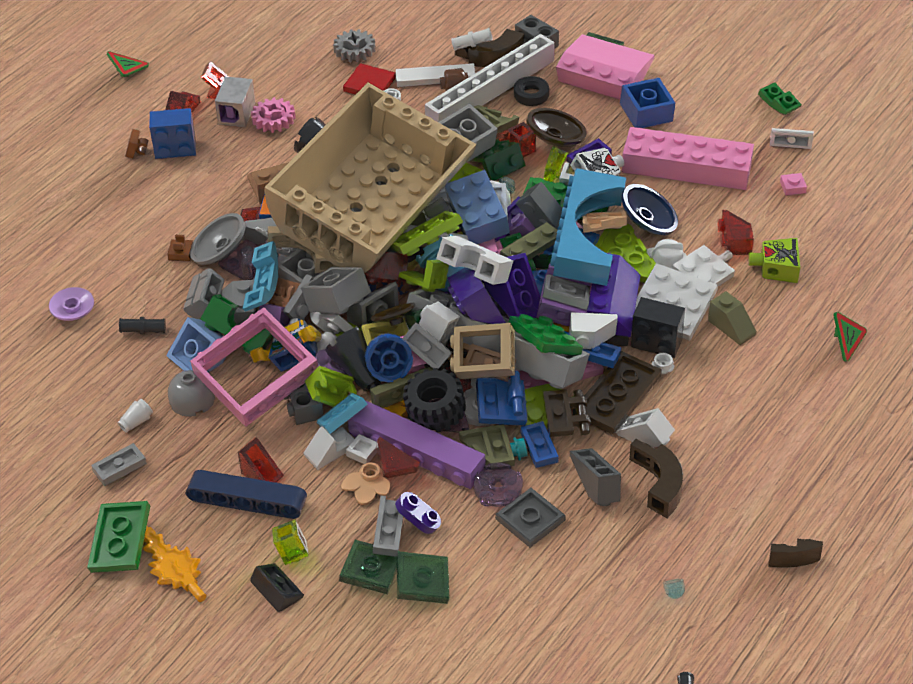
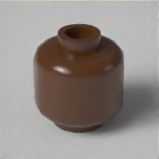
[440,68,468,91]

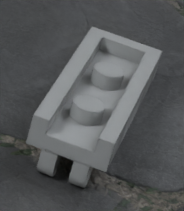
[373,496,403,557]

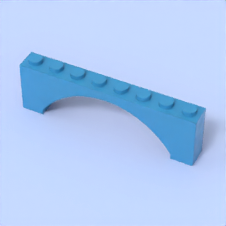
[550,168,626,286]

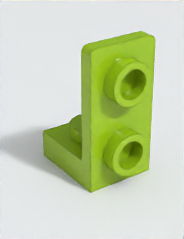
[399,260,449,292]

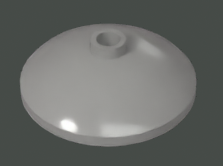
[190,213,246,265]

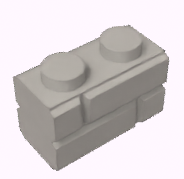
[183,268,224,319]

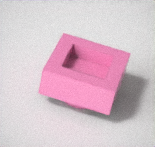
[780,173,807,195]

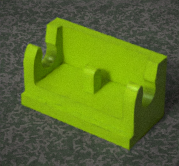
[305,366,357,407]

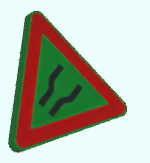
[106,51,149,77]
[833,312,867,362]

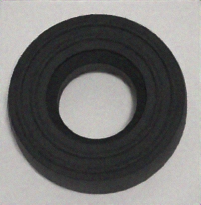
[514,76,550,106]

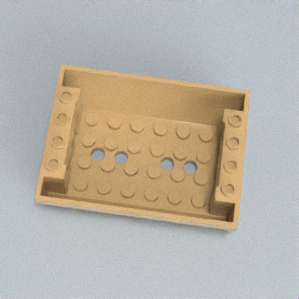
[265,83,476,273]

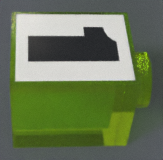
[272,520,308,565]

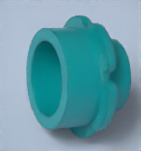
[510,437,528,460]

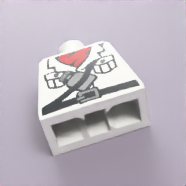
[571,148,624,176]

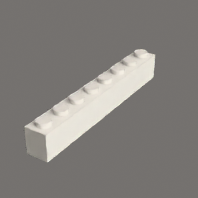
[425,34,554,122]

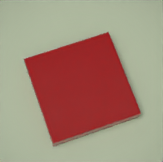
[343,63,396,95]

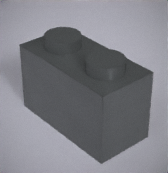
[516,182,563,229]

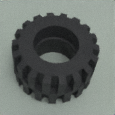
[403,368,466,433]

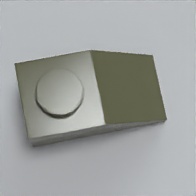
[708,291,757,345]

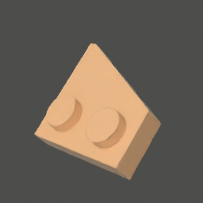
[582,211,627,233]

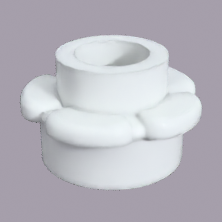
[651,353,674,374]

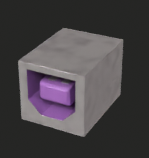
[215,76,255,127]

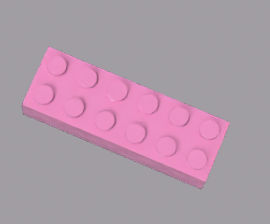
[622,127,754,190]

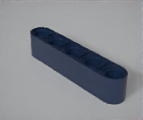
[185,470,307,519]

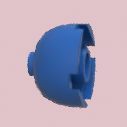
[365,333,413,382]

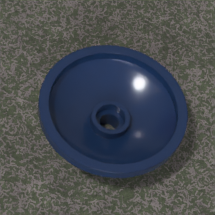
[621,184,678,235]

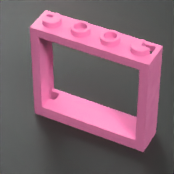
[190,307,318,427]

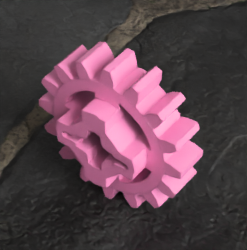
[251,97,295,133]

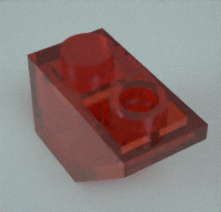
[496,122,536,157]
[718,210,754,255]
[364,252,408,287]

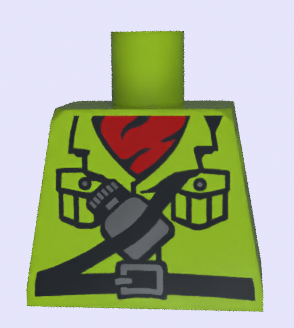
[748,238,800,283]

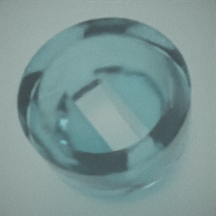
[663,579,685,599]

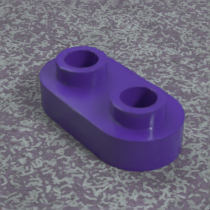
[395,492,441,534]

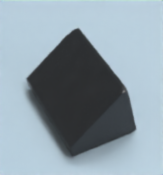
[250,563,304,612]

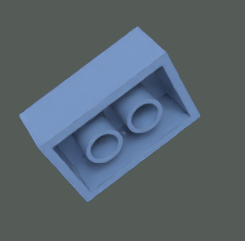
[445,170,510,244]

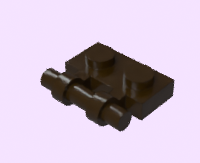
[543,389,591,437]

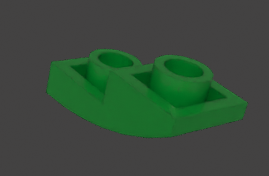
[758,82,802,115]

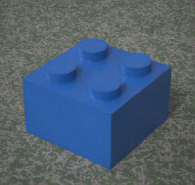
[620,78,676,128]
[149,108,196,159]

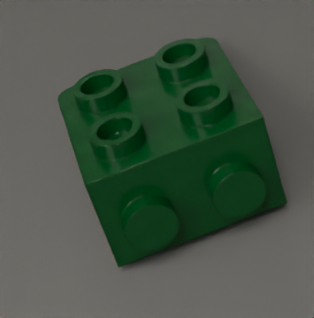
[470,139,526,181]

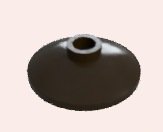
[371,303,416,326]

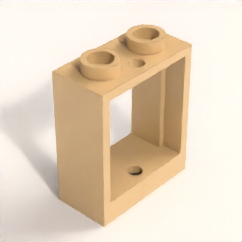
[450,323,515,379]

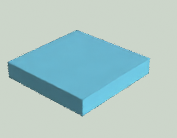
[316,393,368,434]

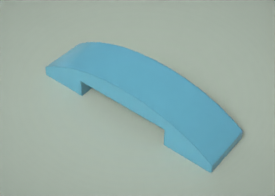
[243,241,278,312]

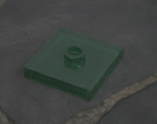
[339,540,403,595]
[397,551,449,604]

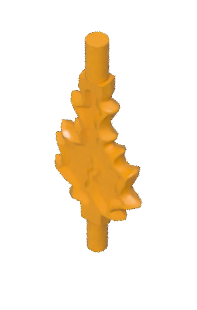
[143,526,207,602]

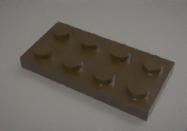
[573,351,662,435]

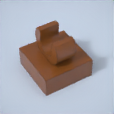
[125,129,149,159]
[167,234,193,261]

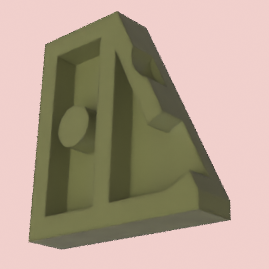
[474,105,519,134]
[459,424,515,470]

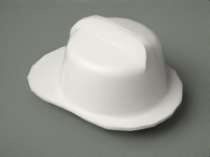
[647,239,687,269]

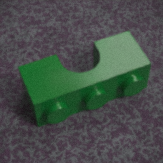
[200,294,273,354]

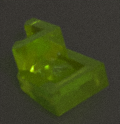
[544,146,568,182]

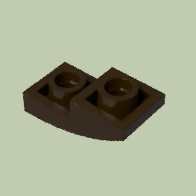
[768,538,823,568]

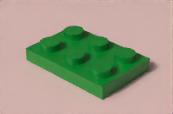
[508,314,583,355]
[87,501,151,573]

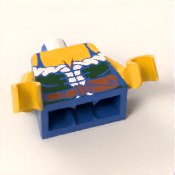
[250,318,322,372]

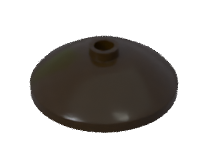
[526,108,587,147]

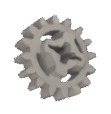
[333,29,376,62]

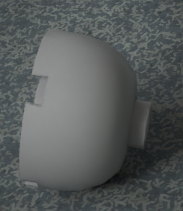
[168,370,215,417]

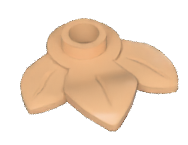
[341,462,390,505]

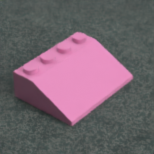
[556,34,655,100]

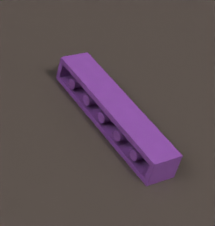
[348,400,486,489]

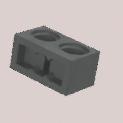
[515,15,559,49]
[284,383,323,425]

